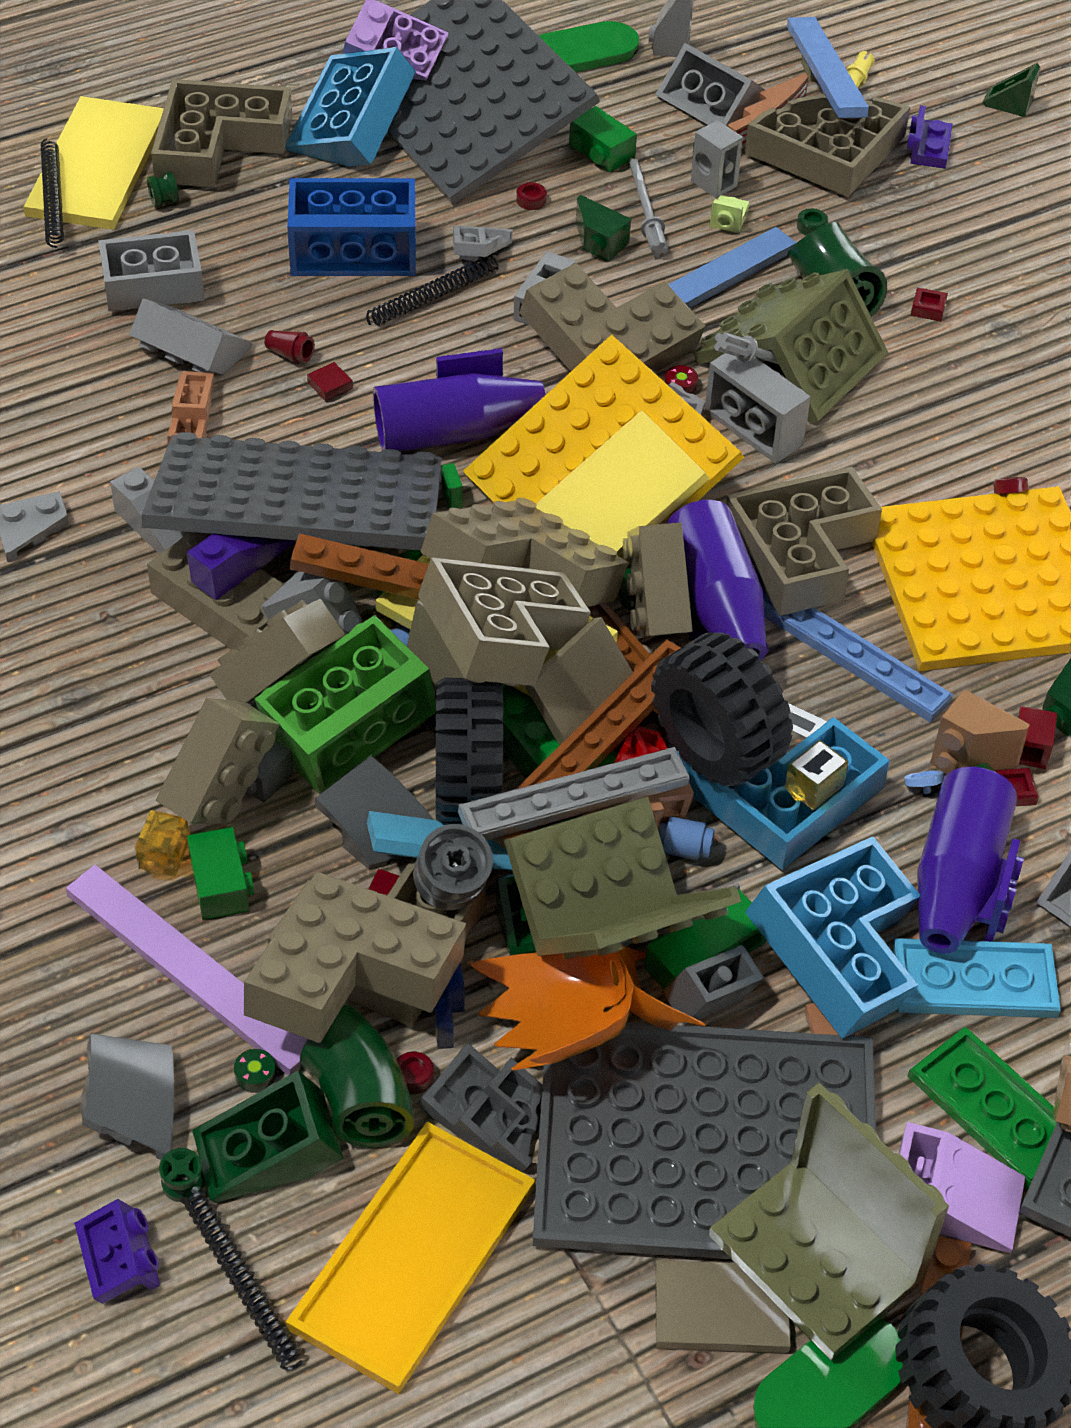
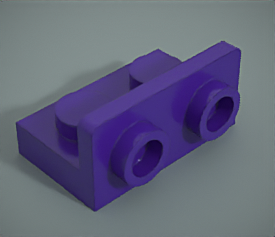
[906,105,953,169]
[74,1199,160,1304]

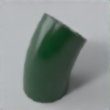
[787,222,887,317]
[300,1004,414,1148]

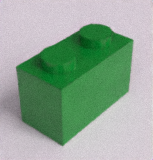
[569,106,637,173]
[187,827,255,920]

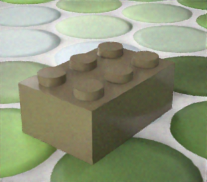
[623,522,692,638]
[209,598,346,704]
[155,698,280,824]

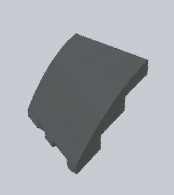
[315,756,434,870]
[80,1033,174,1160]
[416,1043,542,1171]

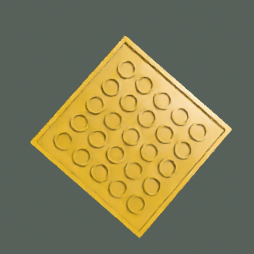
[463,334,744,565]
[871,486,1071,672]

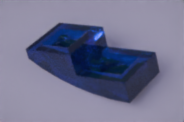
[436,962,465,1049]

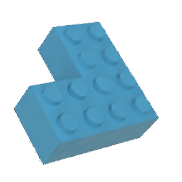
[677,717,890,870]
[745,836,920,1039]

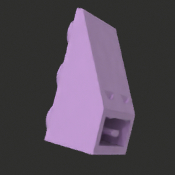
[343,0,448,80]
[898,1122,1025,1253]

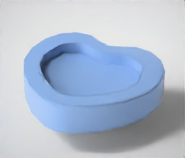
[904,770,944,794]

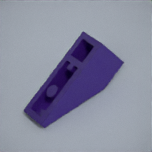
[187,534,295,600]

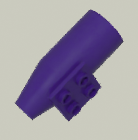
[373,348,546,451]
[667,500,769,661]
[917,767,1024,954]

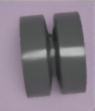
[413,824,493,910]

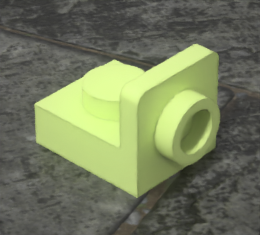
[710,195,749,233]

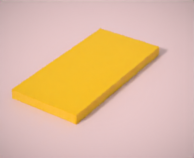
[286,1122,535,1394]

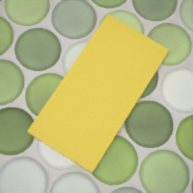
[23,96,164,230]
[536,410,709,558]

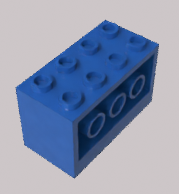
[287,178,416,276]

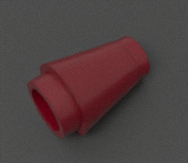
[264,330,315,364]

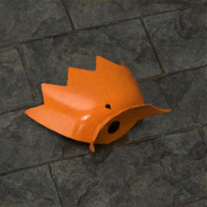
[470,946,706,1071]

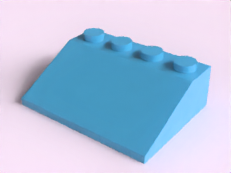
[285,47,416,166]

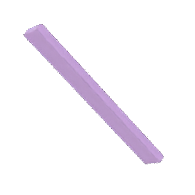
[66,865,307,1076]

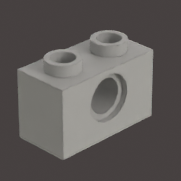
[691,120,743,198]

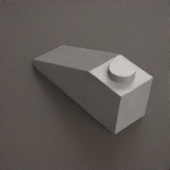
[649,0,694,57]
[110,466,189,554]

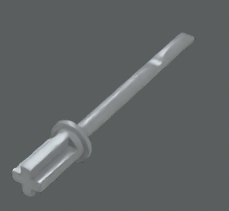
[629,158,668,257]
[714,332,779,364]

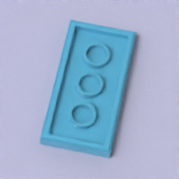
[367,811,513,871]
[893,938,1061,1018]

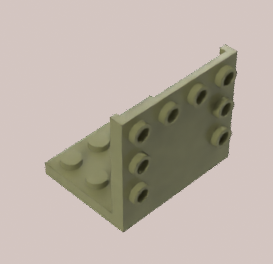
[692,269,888,423]
[504,797,741,959]
[709,1083,949,1361]

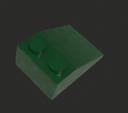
[192,1070,344,1203]

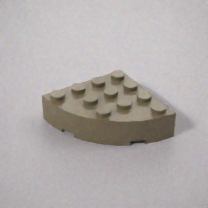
[745,94,910,197]

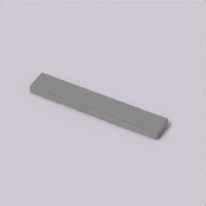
[458,747,690,840]

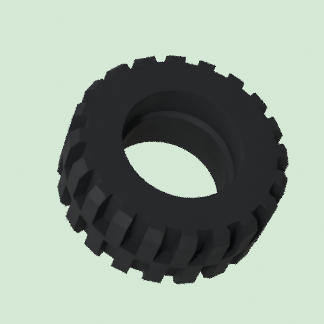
[651,632,793,786]
[436,677,503,824]
[895,1264,1071,1428]

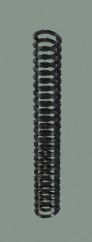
[40,138,64,248]
[366,252,499,326]
[181,1191,304,1370]

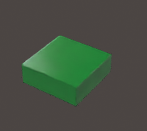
[441,463,463,509]

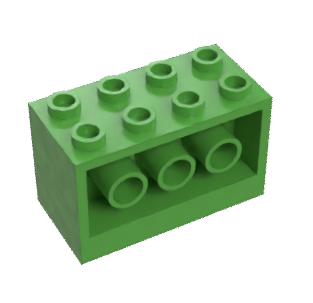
[255,615,436,795]

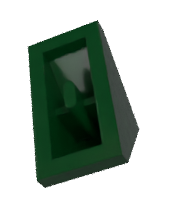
[983,63,1040,117]
[495,874,536,956]

